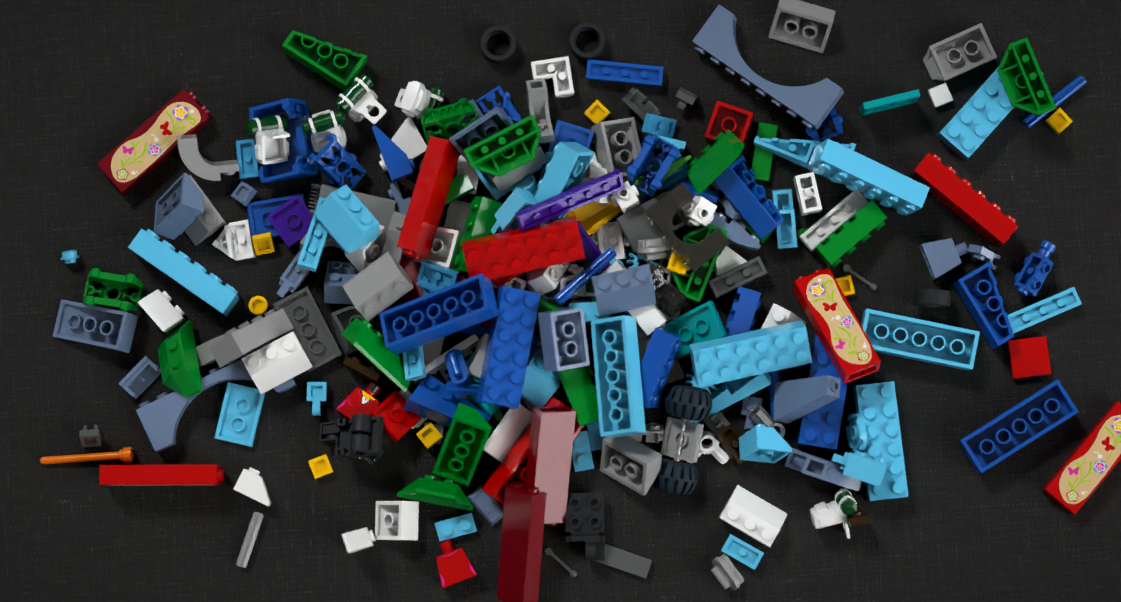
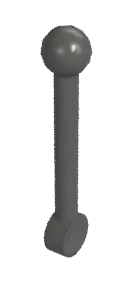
[843,264,877,291]
[545,548,577,578]

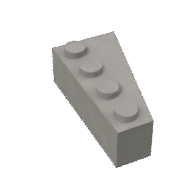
[209,308,294,368]

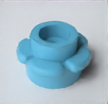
[60,250,79,264]

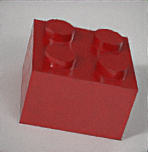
[704,101,754,143]

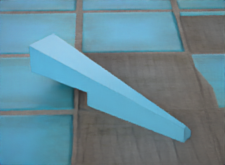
[753,136,856,184]
[689,373,771,423]

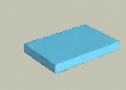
[214,382,265,447]

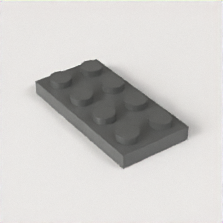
[273,287,342,373]

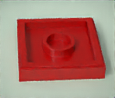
[1007,336,1052,379]
[369,390,422,442]

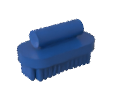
[445,349,471,385]

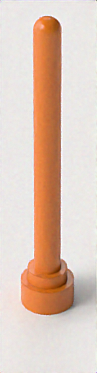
[40,447,133,464]

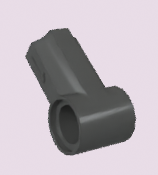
[748,405,785,438]

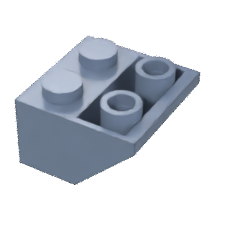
[324,261,359,305]

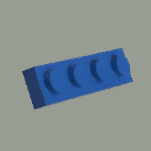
[586,59,663,87]

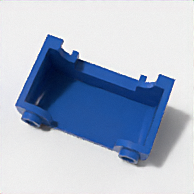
[249,98,318,183]

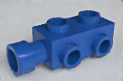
[1014,240,1056,296]

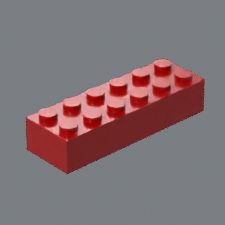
[909,153,1018,248]
[462,216,585,280]
[482,396,584,506]

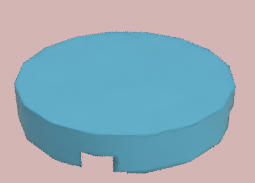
[846,413,867,452]

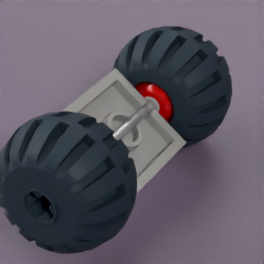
[652,384,712,495]

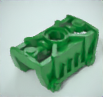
[421,98,479,145]
[82,268,144,312]

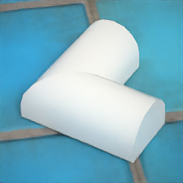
[531,56,574,98]

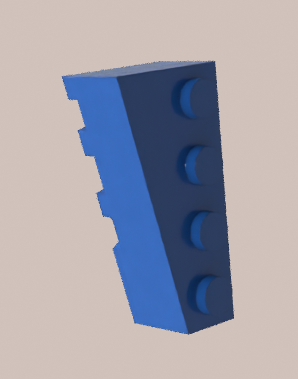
[714,155,784,239]
[953,261,1014,350]
[725,286,762,337]
[640,328,681,408]
[402,373,491,427]

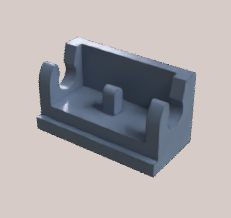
[118,356,161,399]

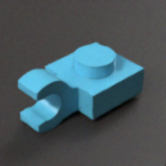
[307,382,327,416]

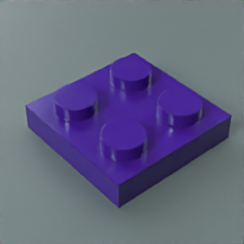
[266,194,313,248]

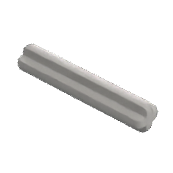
[236,512,264,568]

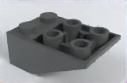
[616,190,687,252]

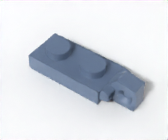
[276,251,310,299]

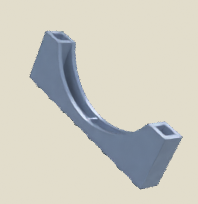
[692,5,844,129]
[136,342,297,452]

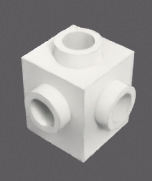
[611,181,641,214]
[684,196,717,227]

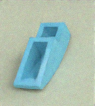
[771,188,797,249]

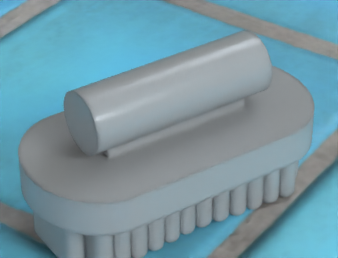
[637,237,672,261]
[711,554,744,590]

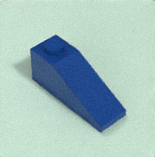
[372,125,416,183]

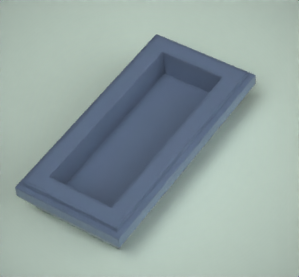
[467,485,504,526]

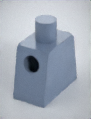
[919,238,968,280]

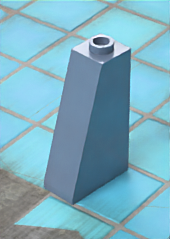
[773,375,840,424]

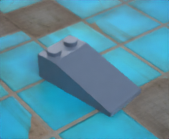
[52,299,138,353]

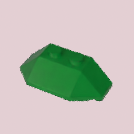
[997,37,1057,116]
[464,114,541,177]
[670,224,728,303]
[158,320,203,398]
[396,475,474,511]

